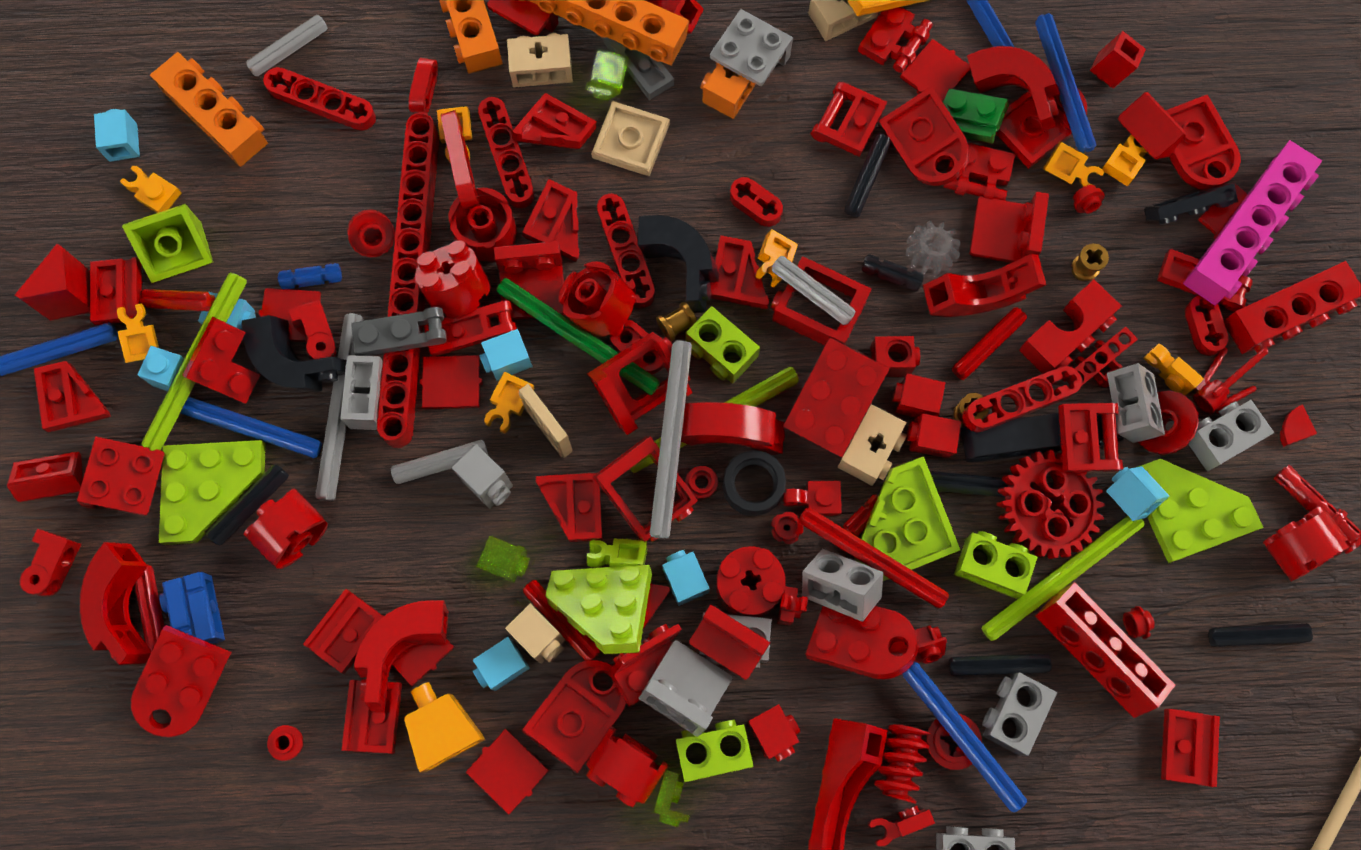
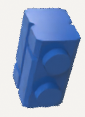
[159,572,225,644]

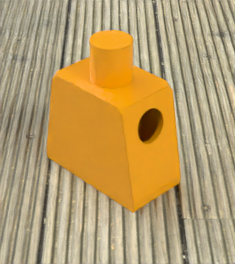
[404,682,485,772]

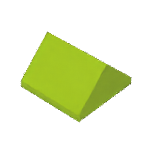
[122,204,213,283]

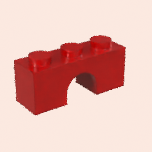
[1019,279,1122,374]

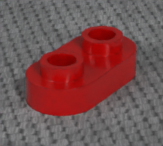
[610,320,664,375]

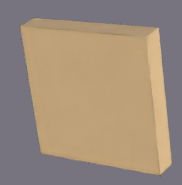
[591,101,670,177]
[519,384,573,458]

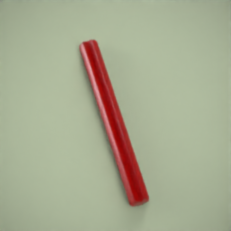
[798,508,949,608]

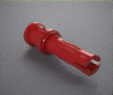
[1273,464,1361,554]

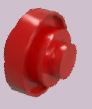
[347,209,395,258]

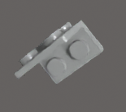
[710,9,793,86]
[638,640,732,737]

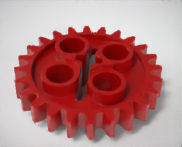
[996,450,1105,559]

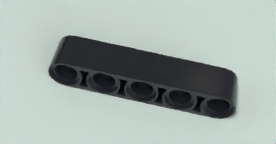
[960,413,1125,463]

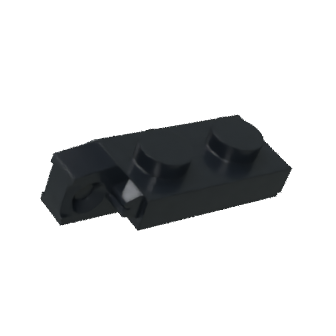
[1144,183,1238,224]

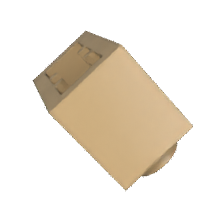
[808,0,878,42]
[507,33,573,87]
[837,404,907,486]
[505,603,565,664]

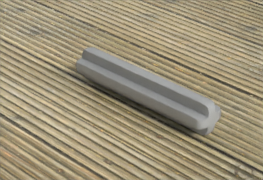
[246,15,328,76]
[771,256,856,325]
[391,440,488,484]

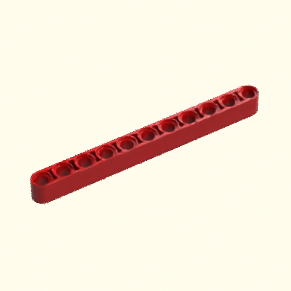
[377,112,439,448]

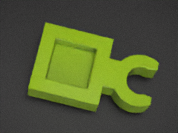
[587,538,647,568]

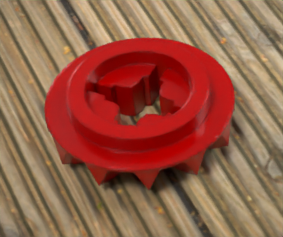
[926,713,982,770]

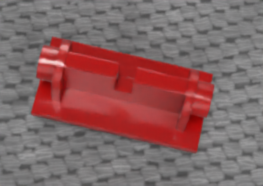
[889,625,947,664]

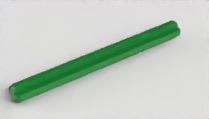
[497,278,660,395]

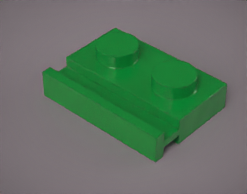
[943,88,1009,144]

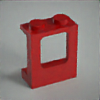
[587,332,693,435]

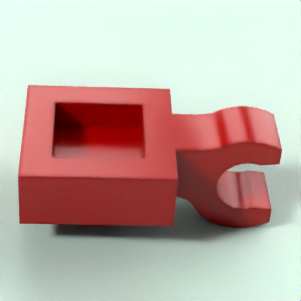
[783,481,842,516]
[777,586,808,626]
[867,805,935,846]

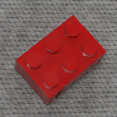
[783,338,890,458]

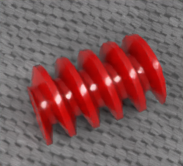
[874,724,933,804]

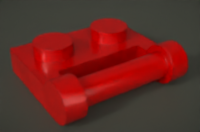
[810,82,887,157]
[1058,403,1123,472]

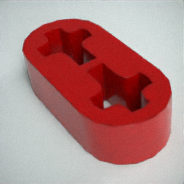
[409,58,438,114]
[730,177,783,227]
[1185,295,1229,356]

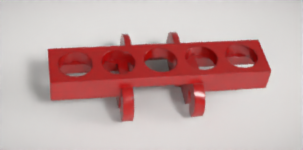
[1062,326,1138,388]

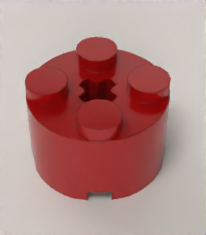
[448,188,517,263]
[415,240,490,318]
[559,261,637,337]
[243,489,328,569]
[1263,506,1353,582]
[716,546,786,618]
[586,727,668,808]

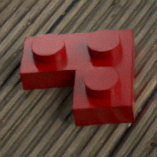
[182,316,260,404]

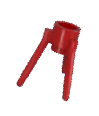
[1193,347,1269,414]

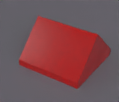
[15,244,90,321]

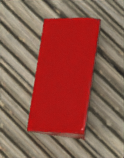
[1117,92,1187,159]
[7,451,83,502]

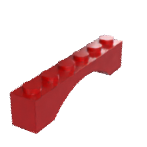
[808,718,888,850]

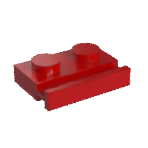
[90,257,142,325]
[303,589,383,674]
[341,680,402,754]
[1161,709,1220,787]

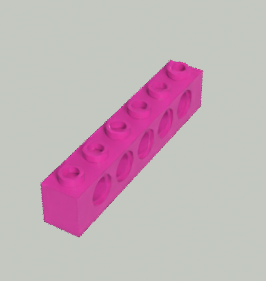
[1183,140,1322,306]

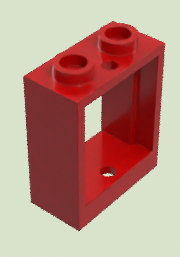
[770,256,872,345]
[593,436,698,542]

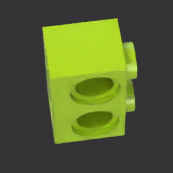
[685,306,760,384]
[954,531,1038,599]
[676,719,754,782]

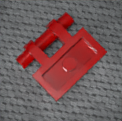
[858,7,933,73]
[943,142,1015,200]

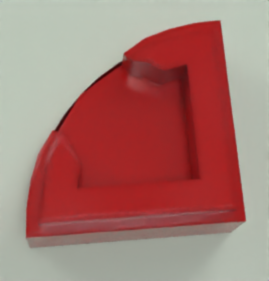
[1280,404,1317,447]

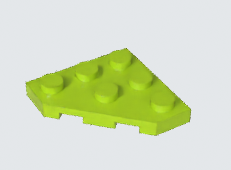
[159,440,266,545]
[854,456,960,581]
[1139,459,1264,564]
[545,565,652,654]

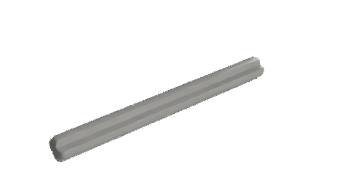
[315,313,363,501]
[650,340,692,539]

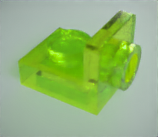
[585,49,628,100]
[476,536,530,583]
[653,770,690,827]

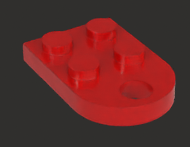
[879,86,970,186]
[996,88,1087,169]
[1165,94,1241,190]
[805,606,918,679]
[131,625,232,737]
[522,660,626,774]

